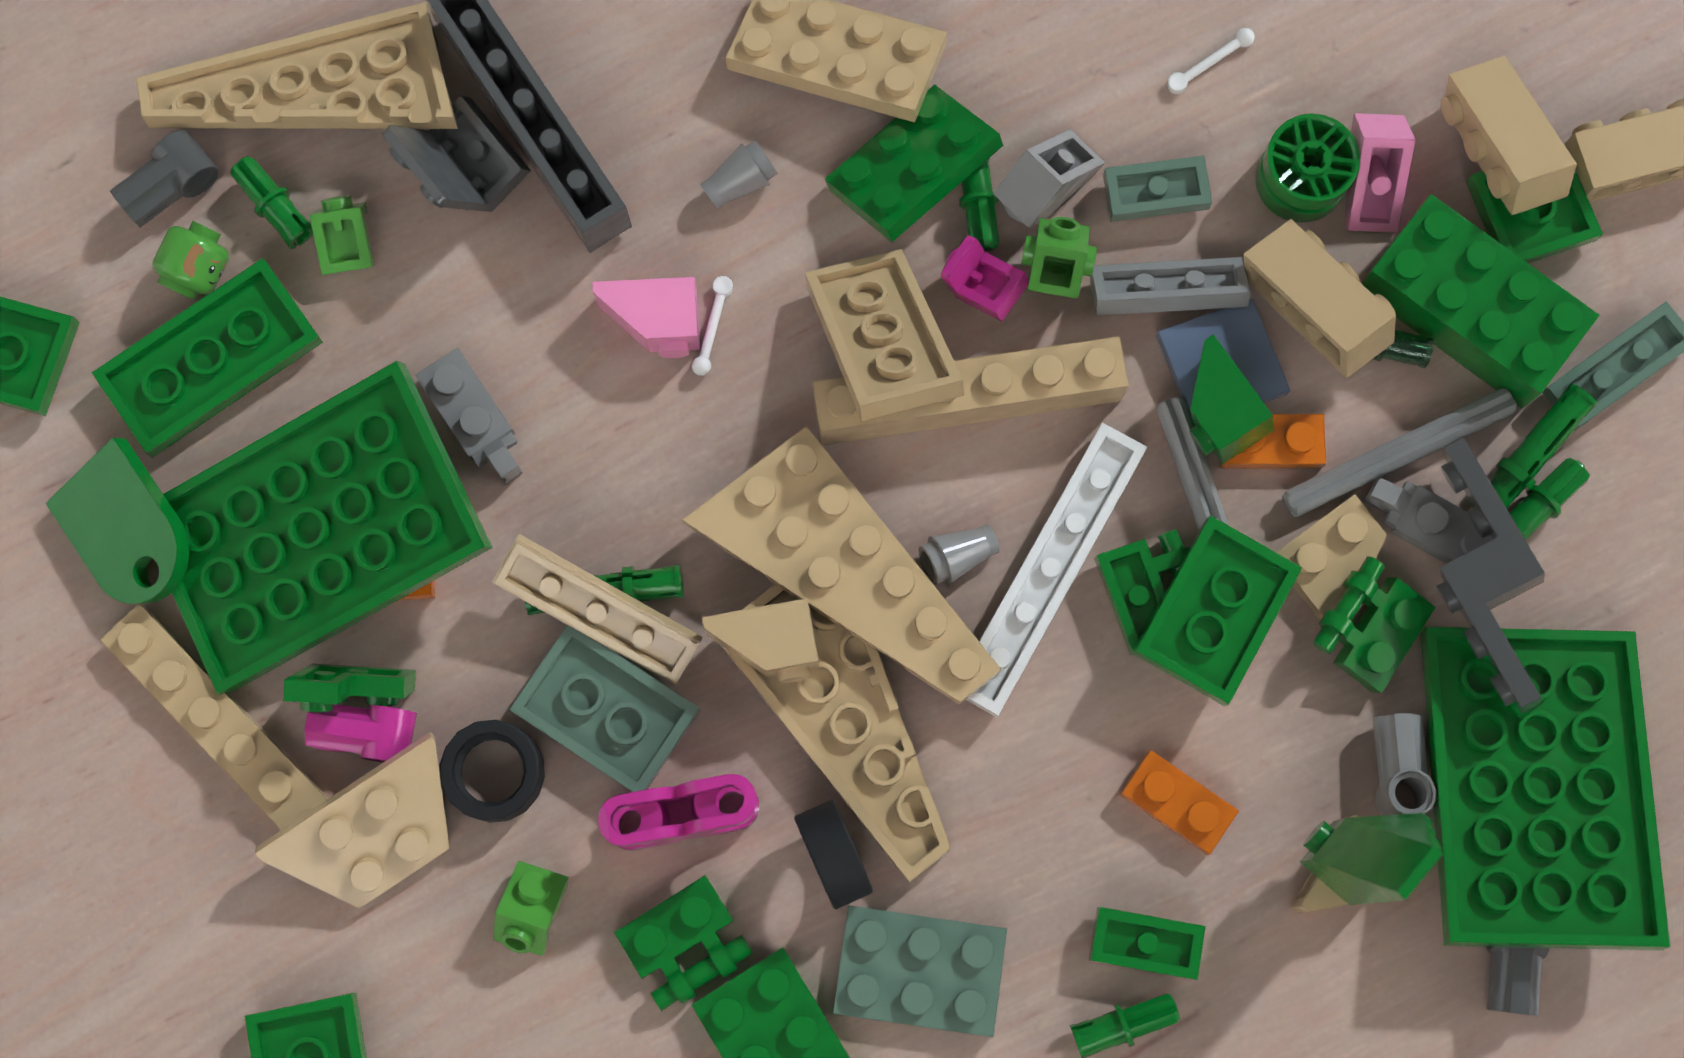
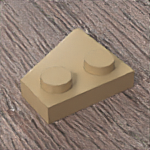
[1276,494,1387,620]

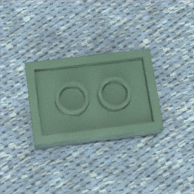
[509,625,701,792]
[833,905,1007,1037]

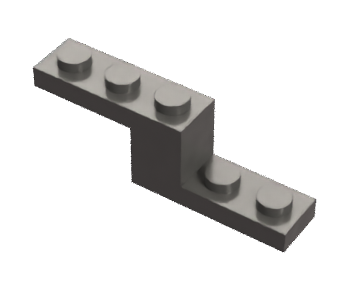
[1436,437,1545,714]

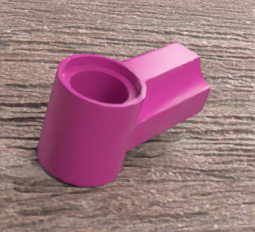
[304,705,417,763]

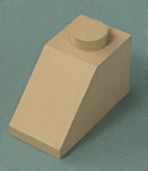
[702,598,819,683]

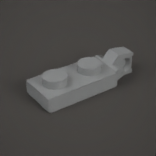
[415,347,523,484]
[1364,477,1493,563]

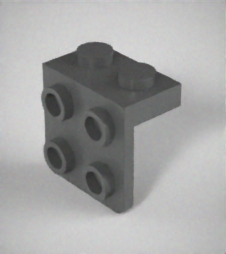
[382,95,531,212]

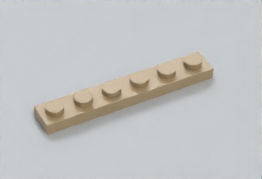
[100,604,329,830]

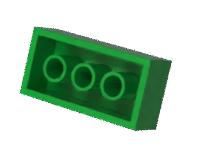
[1361,194,1600,409]

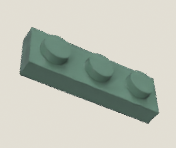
[1542,301,1684,432]

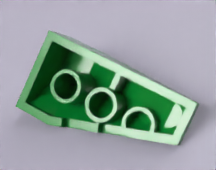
[1300,813,1443,905]

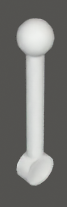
[1167,28,1255,94]
[692,276,733,376]

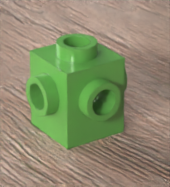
[1021,217,1097,299]

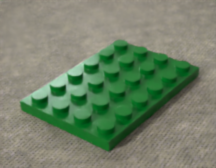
[163,361,493,695]
[1421,627,1670,951]

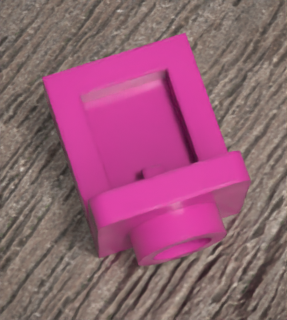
[941,235,1029,322]

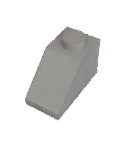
[993,129,1105,228]

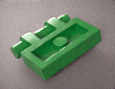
[1094,529,1190,656]
[1312,556,1436,693]
[614,875,753,1011]

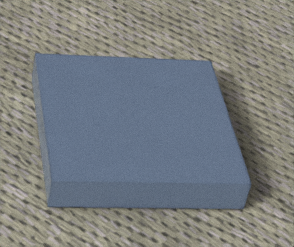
[1156,298,1290,425]

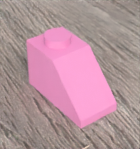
[1346,113,1416,233]
[592,277,701,358]

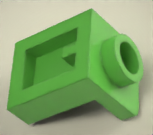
[309,195,375,275]

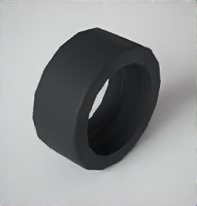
[439,719,545,823]
[794,800,873,910]

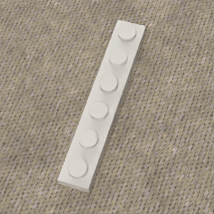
[966,423,1148,717]

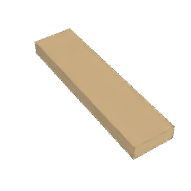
[491,534,702,685]

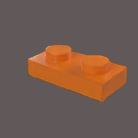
[1220,414,1326,469]
[1119,750,1239,855]

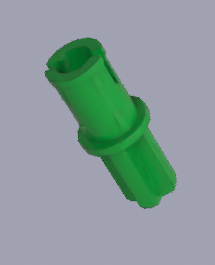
[230,156,313,249]
[959,158,999,252]
[1509,458,1590,540]
[1070,994,1180,1058]

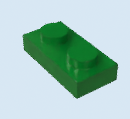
[1089,907,1206,980]

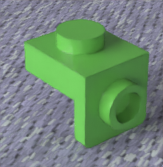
[494,861,569,955]

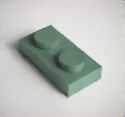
[1103,156,1212,222]

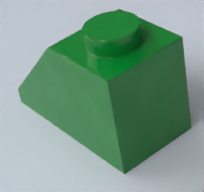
[1189,334,1274,465]

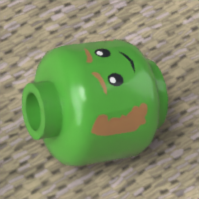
[152,221,230,300]

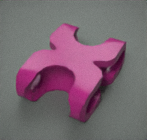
[598,774,759,851]

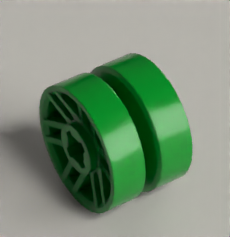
[1255,113,1360,223]

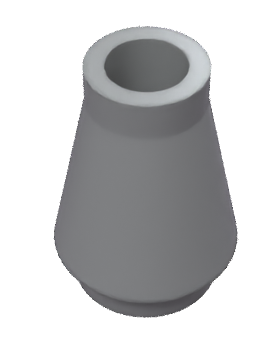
[701,140,778,209]
[918,524,1000,585]

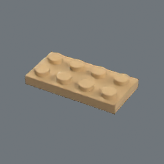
[726,0,947,122]
[805,249,964,421]

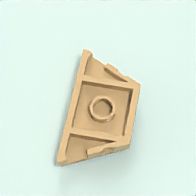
[255,731,450,909]

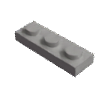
[1090,257,1251,316]

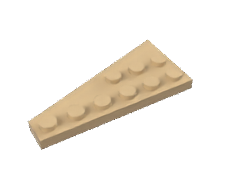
[136,2,458,129]
[682,426,1002,704]
[722,584,951,883]

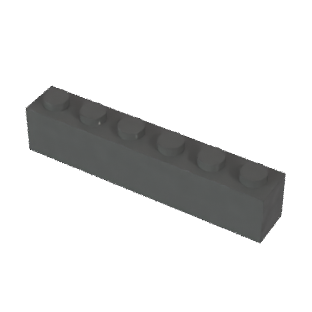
[426,0,632,253]

